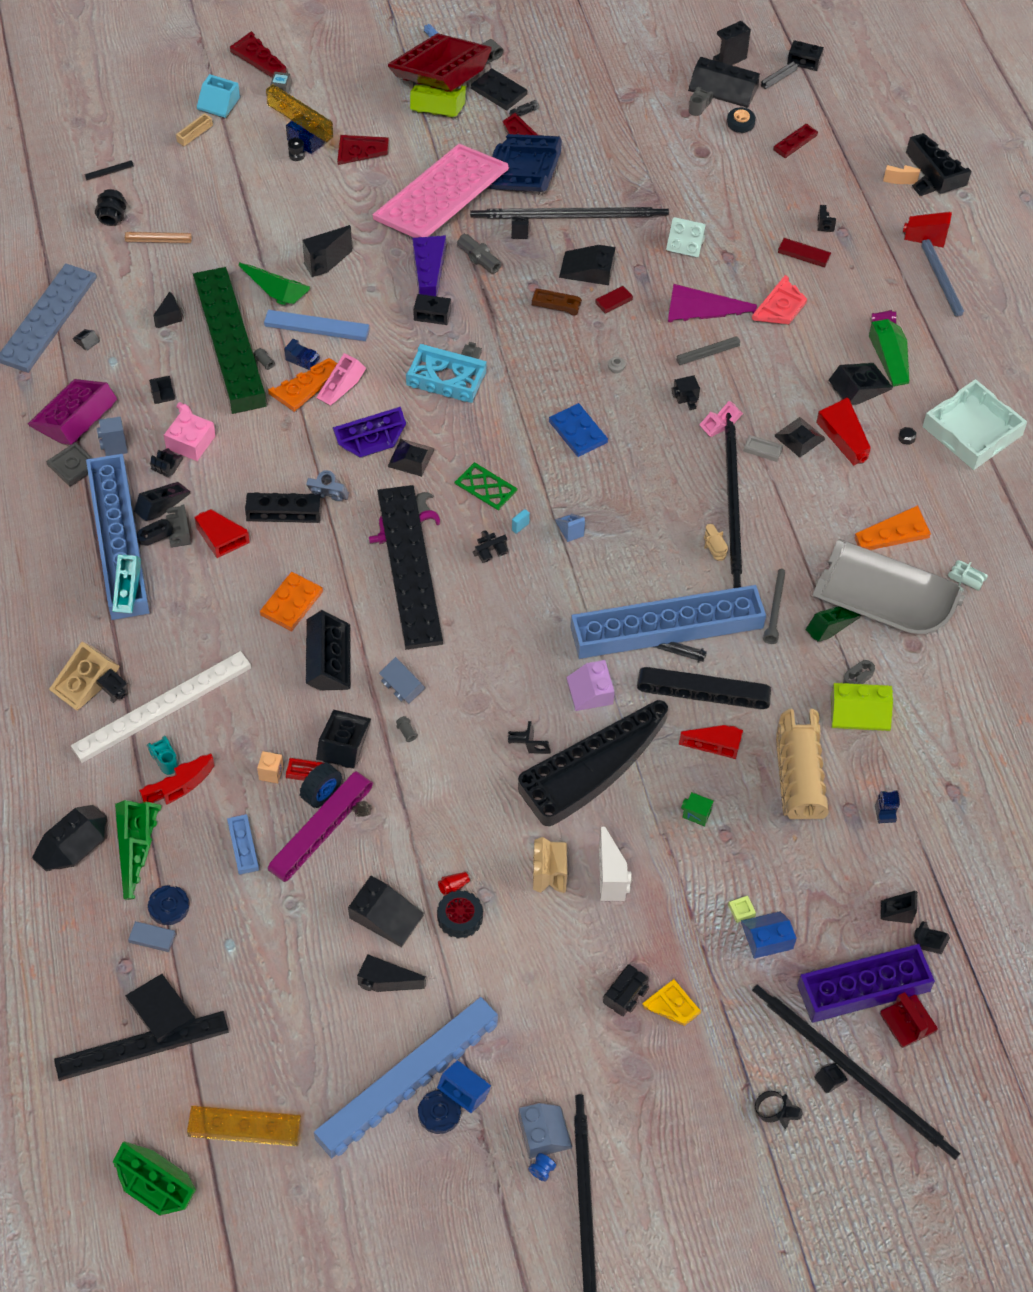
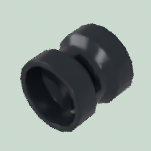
[288,138,305,161]

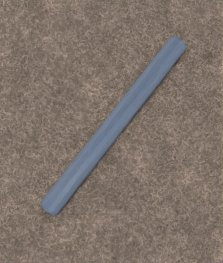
[922,239,964,317]

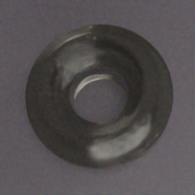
[352,801,372,817]

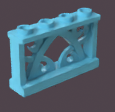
[406,344,487,403]

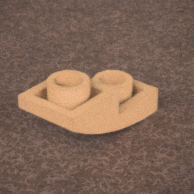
[883,165,921,184]

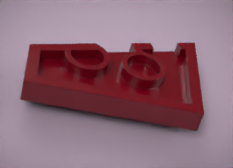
[337,135,389,165]

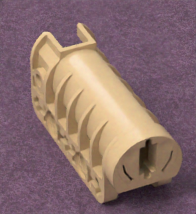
[776,709,829,819]

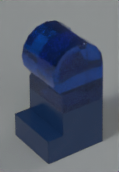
[284,339,320,370]
[875,790,900,824]

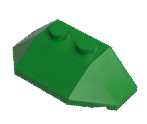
[113,1141,196,1216]

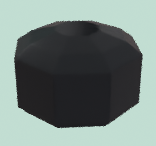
[898,427,916,445]

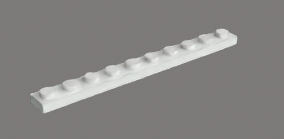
[71,651,251,763]

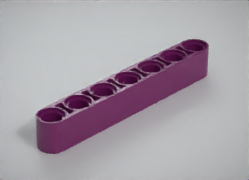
[268,771,373,882]

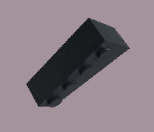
[906,133,972,194]

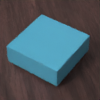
[512,509,530,534]

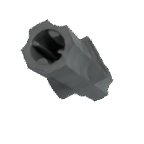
[457,233,502,274]

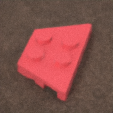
[752,275,807,324]

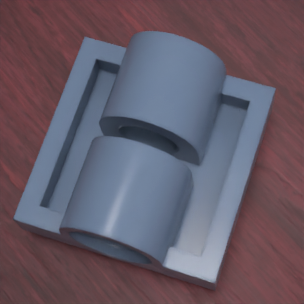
[306,470,349,501]

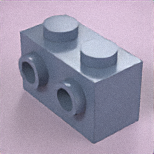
[97,416,128,456]
[379,657,425,704]

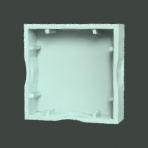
[922,379,1027,470]

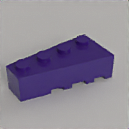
[412,235,446,296]

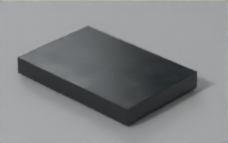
[125,974,196,1043]

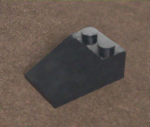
[302,225,352,277]
[559,245,616,286]
[829,363,893,405]
[316,709,371,769]
[348,876,424,948]

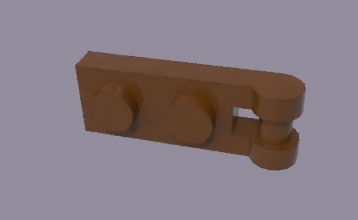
[531,288,582,316]

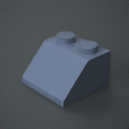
[518,1103,572,1159]

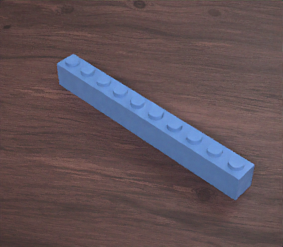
[314,997,498,1159]

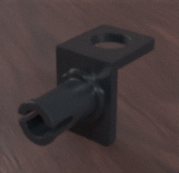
[508,721,551,754]

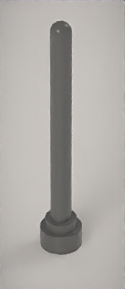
[763,568,785,644]

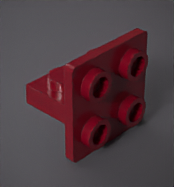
[880,992,938,1048]

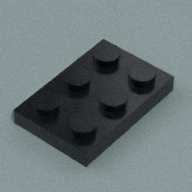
[471,68,528,111]

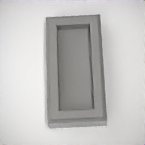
[743,435,783,462]

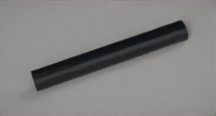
[84,160,134,181]

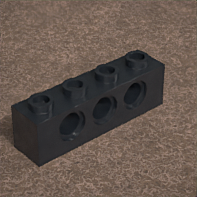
[245,492,322,523]

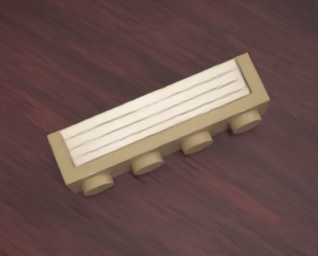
[176,113,213,146]

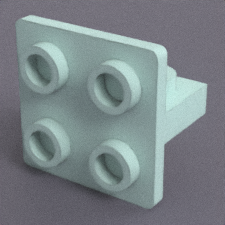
[666,217,706,257]

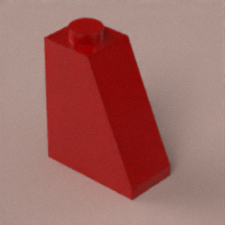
[903,212,952,248]
[194,509,250,558]

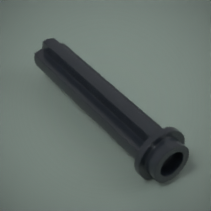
[654,642,707,663]

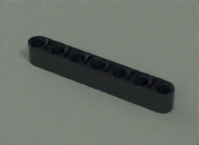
[637,667,771,709]

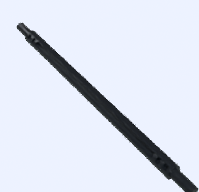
[470,207,669,219]
[725,412,742,588]
[752,984,961,1160]
[574,1094,597,1292]

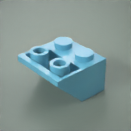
[197,74,240,118]

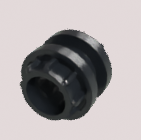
[95,189,127,226]

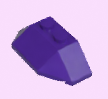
[333,406,406,458]

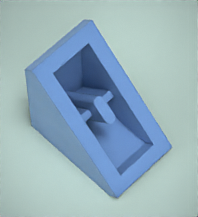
[555,514,585,542]

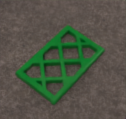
[454,462,518,511]

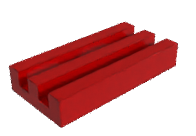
[286,758,324,781]

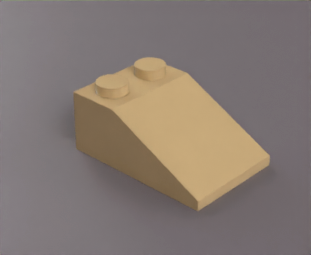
[49,642,120,711]

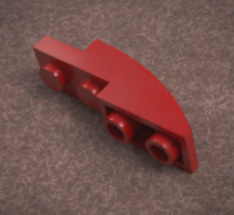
[139,753,215,805]

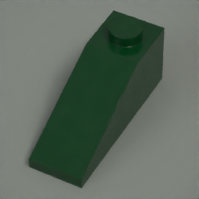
[805,606,861,642]

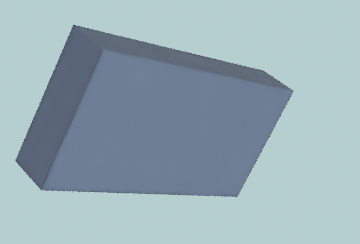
[128,921,176,952]

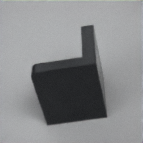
[149,376,175,404]

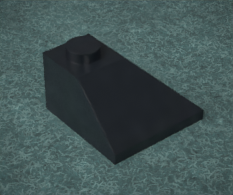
[775,417,825,458]
[388,439,434,477]

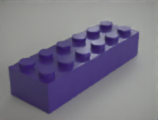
[797,944,935,1023]

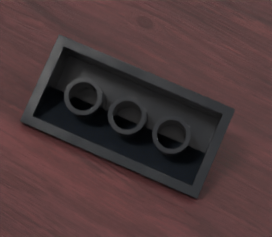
[688,57,760,108]
[306,610,350,691]

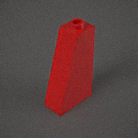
[816,397,871,466]

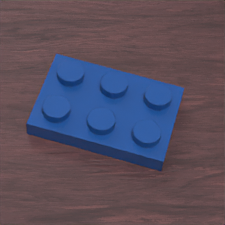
[549,403,608,457]

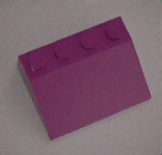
[28,379,117,445]

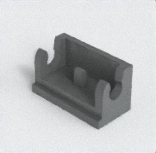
[166,504,191,548]

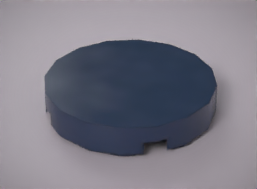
[147,885,189,925]
[418,1090,461,1134]

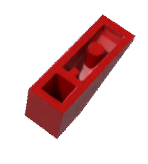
[679,725,743,759]

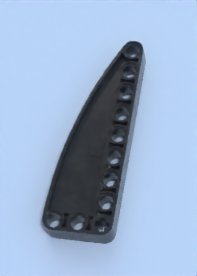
[518,700,668,826]

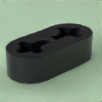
[137,519,173,546]

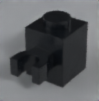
[671,375,700,410]

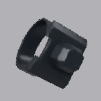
[755,1091,803,1129]

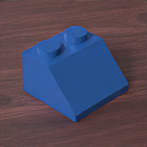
[741,911,797,959]

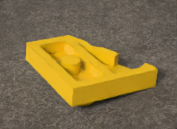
[642,979,701,1026]

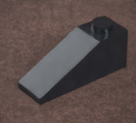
[134,482,191,521]
[357,954,426,992]

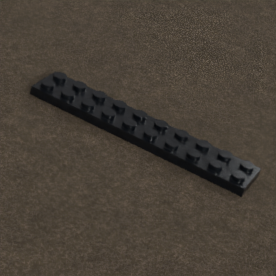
[377,485,443,650]

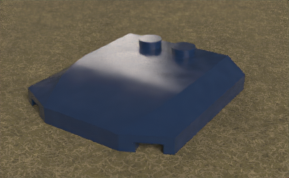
[489,134,562,192]

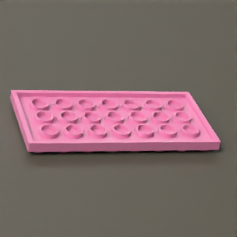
[372,144,509,238]

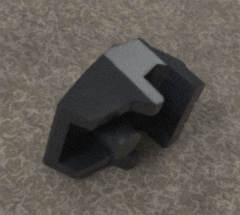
[150,448,183,477]

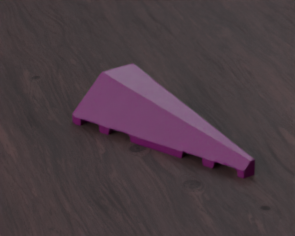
[668,284,757,323]

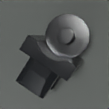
[473,530,508,563]

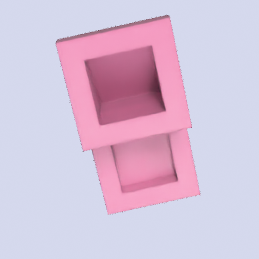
[700,401,743,437]

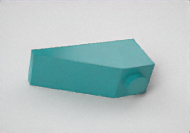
[112,554,141,613]

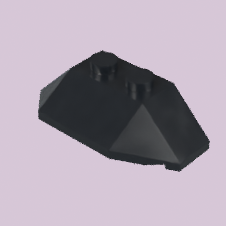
[32,805,107,872]

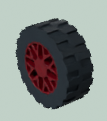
[437,890,483,939]

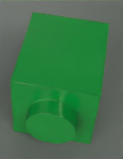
[681,792,714,827]

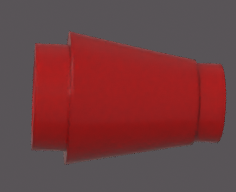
[438,871,470,896]

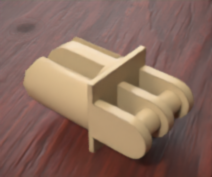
[704,524,728,561]

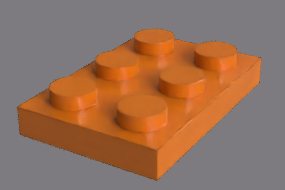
[260,571,323,632]

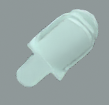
[948,560,988,591]

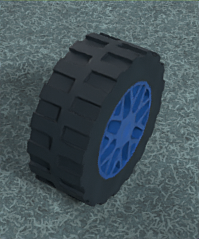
[299,762,342,808]

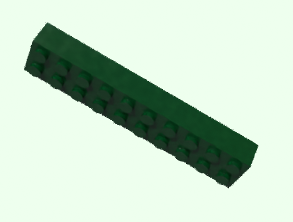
[192,267,267,414]

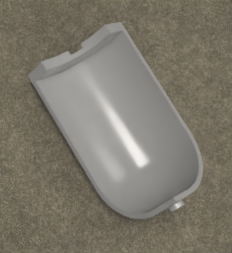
[812,539,965,634]

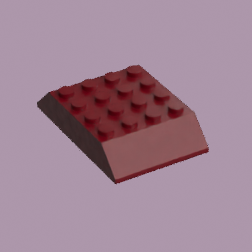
[388,33,492,92]

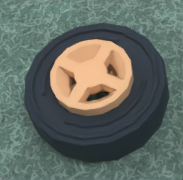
[727,107,756,133]

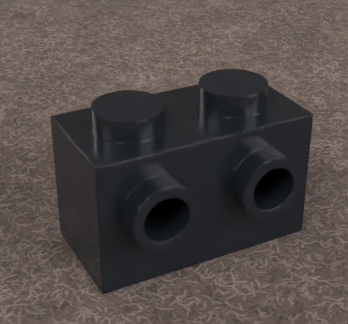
[787,40,824,71]

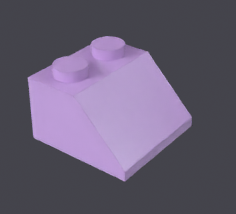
[567,660,615,711]

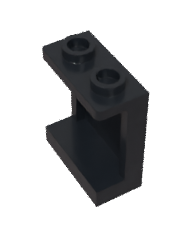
[713,21,751,65]

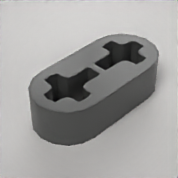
[843,660,875,684]

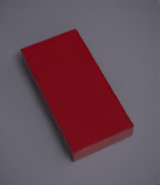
[595,286,633,314]

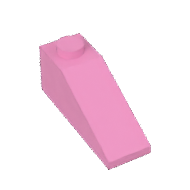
[316,353,366,406]

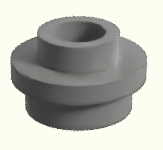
[608,357,626,373]

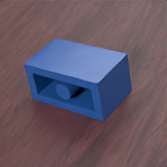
[437,1060,491,1113]

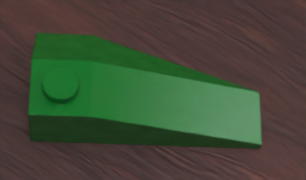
[238,262,310,305]
[869,319,910,387]

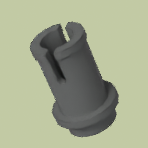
[254,348,275,370]
[396,716,418,742]

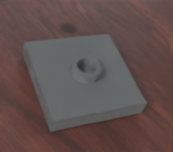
[46,442,92,486]

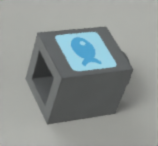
[270,72,291,99]

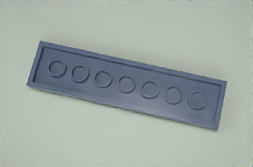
[0,263,97,373]

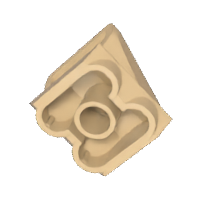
[533,837,567,893]

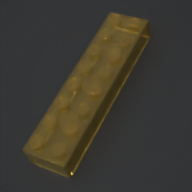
[266,84,333,143]
[187,1106,302,1146]

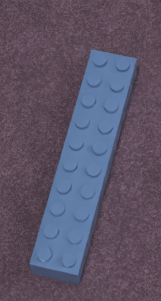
[86,454,150,620]
[570,585,766,659]

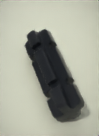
[509,100,539,116]

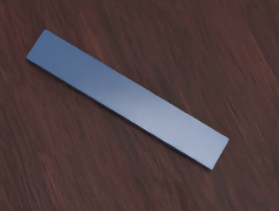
[264,310,370,341]

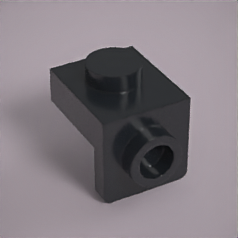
[914,921,950,955]

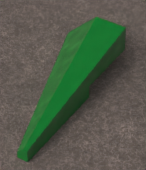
[115,800,161,900]

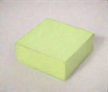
[728,896,756,923]

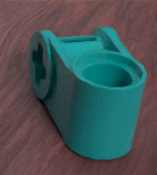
[147,735,179,775]

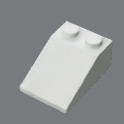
[599,827,631,901]

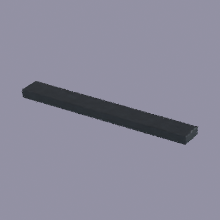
[54,1011,229,1081]

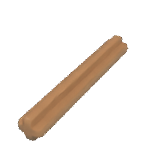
[125,232,192,243]

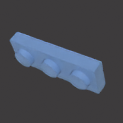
[227,814,259,875]

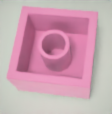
[164,410,215,461]

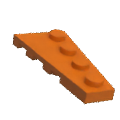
[268,358,338,412]
[854,505,931,550]

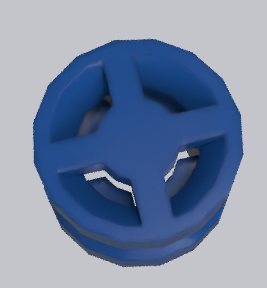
[528,1153,556,1182]

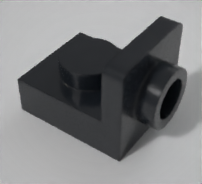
[817,205,836,232]
[97,668,128,703]

